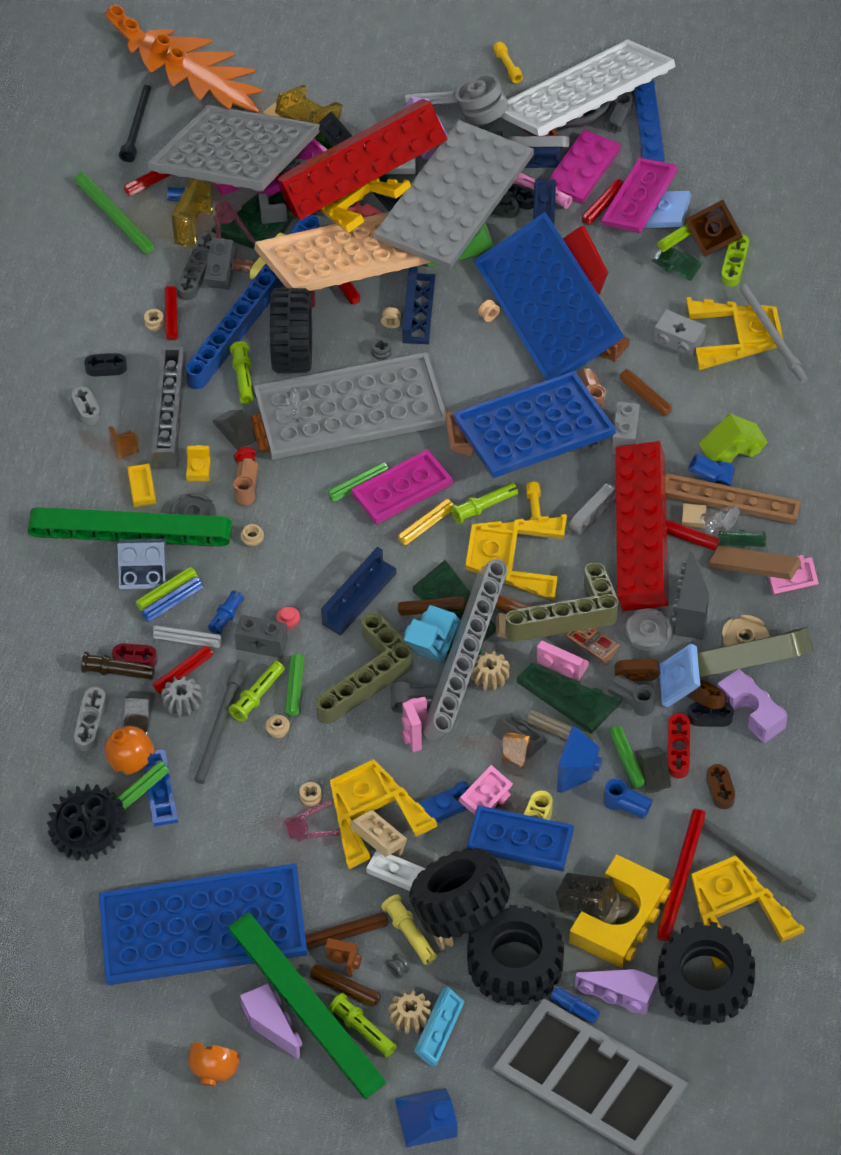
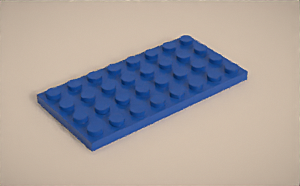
[474,212,625,380]
[99,863,308,985]

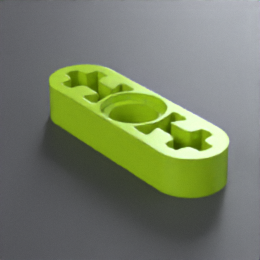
[721,233,749,287]

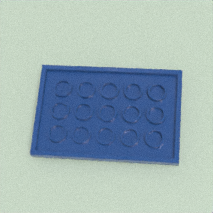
[453,371,616,479]

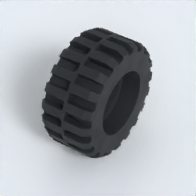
[270,288,312,373]
[409,848,510,938]
[467,905,564,1006]
[658,922,756,1025]

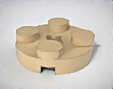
[722,615,770,647]

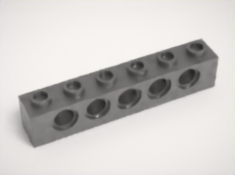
[152,346,186,469]

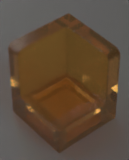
[108,426,139,459]
[502,732,530,769]

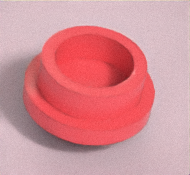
[276,607,300,629]

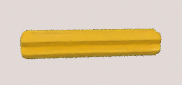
[398,499,454,545]

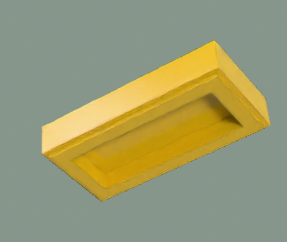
[127,463,156,507]

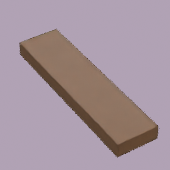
[709,546,801,580]

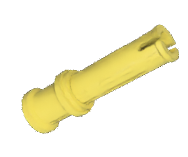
[381,894,437,965]

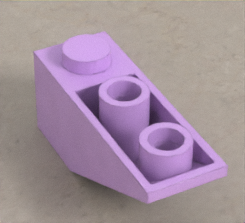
[575,969,658,1015]
[240,984,303,1059]

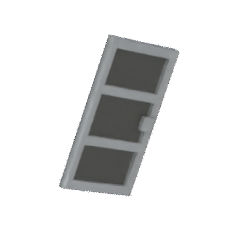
[493,998,688,1155]

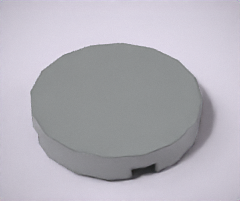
[625,608,672,652]

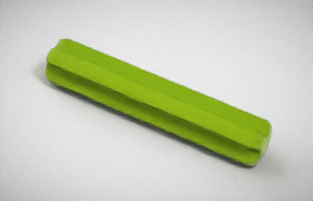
[657,224,692,252]
[136,567,198,611]

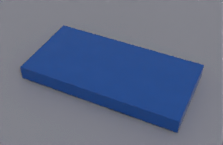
[466,805,574,872]

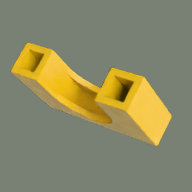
[569,854,671,969]

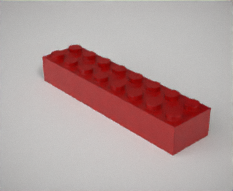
[275,99,448,220]
[615,441,669,612]

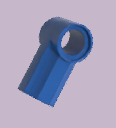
[688,453,735,486]
[603,779,653,819]

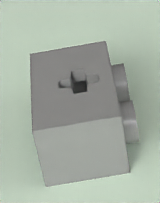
[653,309,706,357]
[612,402,640,454]

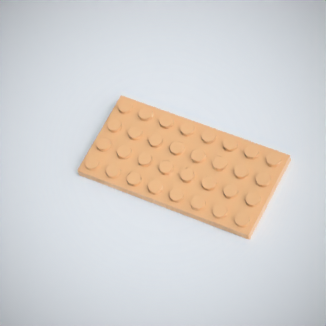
[255,212,431,291]

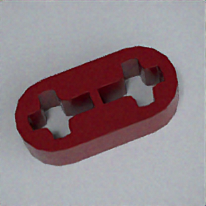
[112,643,157,665]

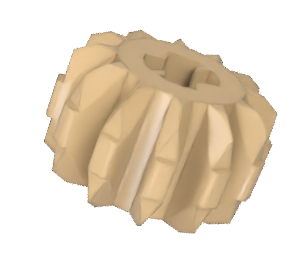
[470,650,510,691]
[389,989,432,1035]

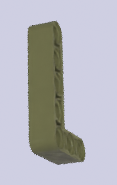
[505,562,619,641]
[316,612,413,724]
[697,627,813,677]

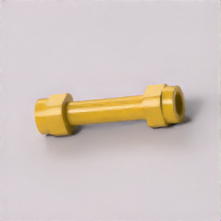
[493,41,523,84]
[526,481,542,520]

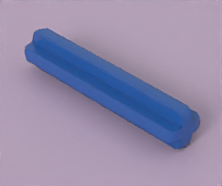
[141,577,203,622]

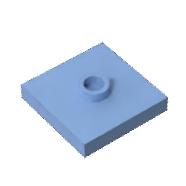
[644,191,691,228]
[660,643,700,707]

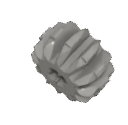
[162,676,203,717]

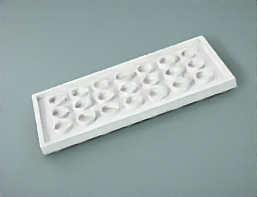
[500,39,676,136]

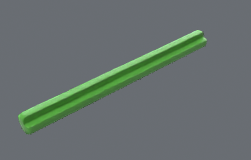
[74,172,154,254]

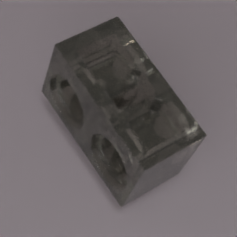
[556,873,617,918]

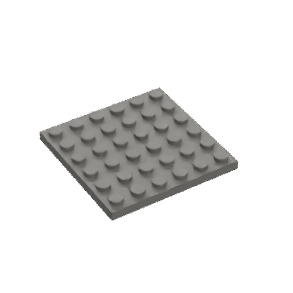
[148,105,320,191]

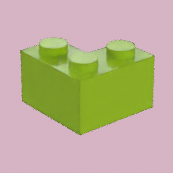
[699,413,768,463]

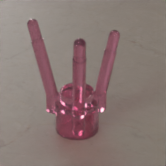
[213,201,255,243]
[284,799,341,842]

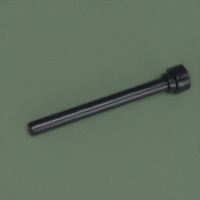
[119,85,151,162]

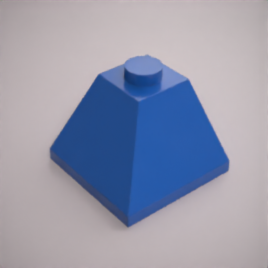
[557,726,602,793]
[395,1088,457,1147]

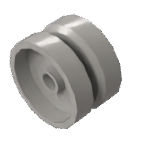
[455,74,508,125]

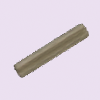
[527,709,594,741]

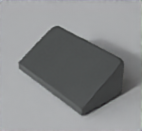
[492,713,547,759]

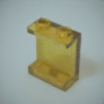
[275,85,343,123]
[171,179,213,249]

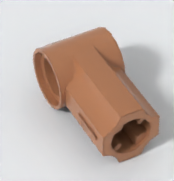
[577,368,606,409]
[233,458,259,506]

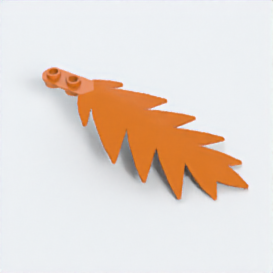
[105,5,263,113]

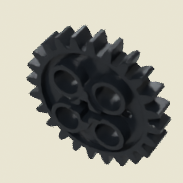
[47,784,127,861]

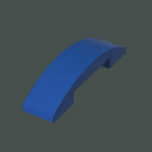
[143,749,178,827]

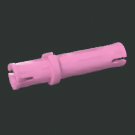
[513,173,573,209]

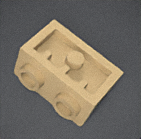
[350,810,407,857]

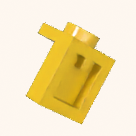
[186,445,211,481]

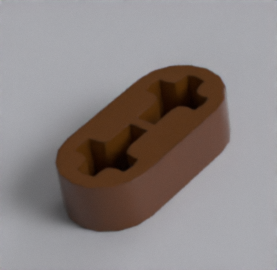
[614,659,660,681]
[687,680,726,709]
[706,764,735,809]

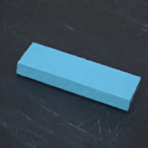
[414,987,465,1066]

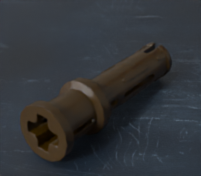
[81,652,155,680]

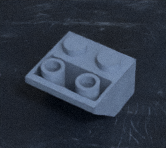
[117,538,167,589]

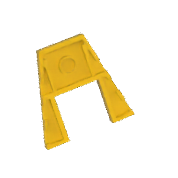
[319,178,411,233]
[686,297,783,370]
[465,514,567,601]
[330,759,438,869]
[691,855,805,971]

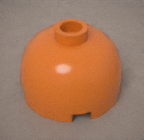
[104,726,154,775]
[188,1042,241,1087]

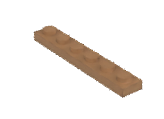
[665,473,801,524]

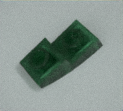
[652,248,703,281]

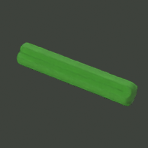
[328,462,389,502]
[285,653,304,717]
[610,725,645,789]
[117,761,169,809]

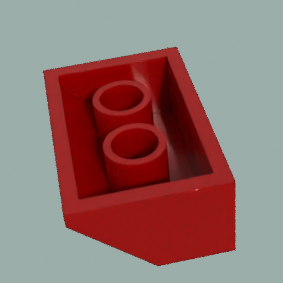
[563,226,609,295]

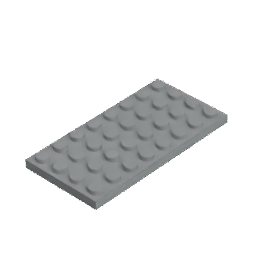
[374,120,534,269]
[253,352,446,460]

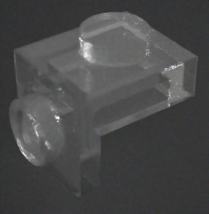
[700,505,741,534]

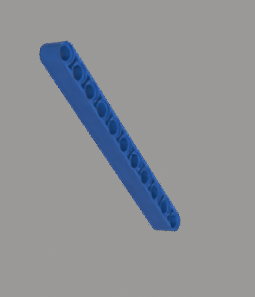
[186,215,319,389]

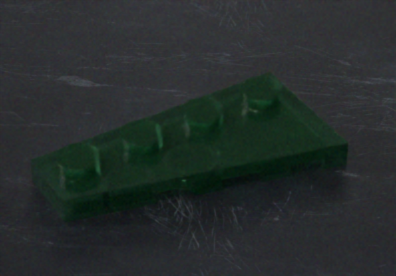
[413,560,496,643]
[517,662,622,734]

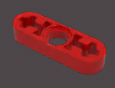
[667,713,690,779]

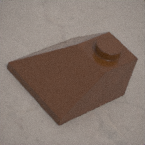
[685,200,743,257]

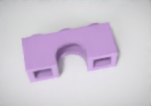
[717,669,788,743]

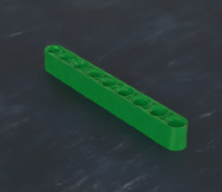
[27,507,232,547]
[227,911,387,1100]

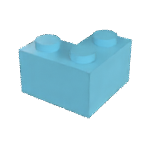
[404,605,461,664]

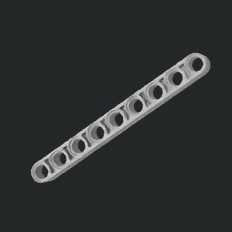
[423,559,507,741]

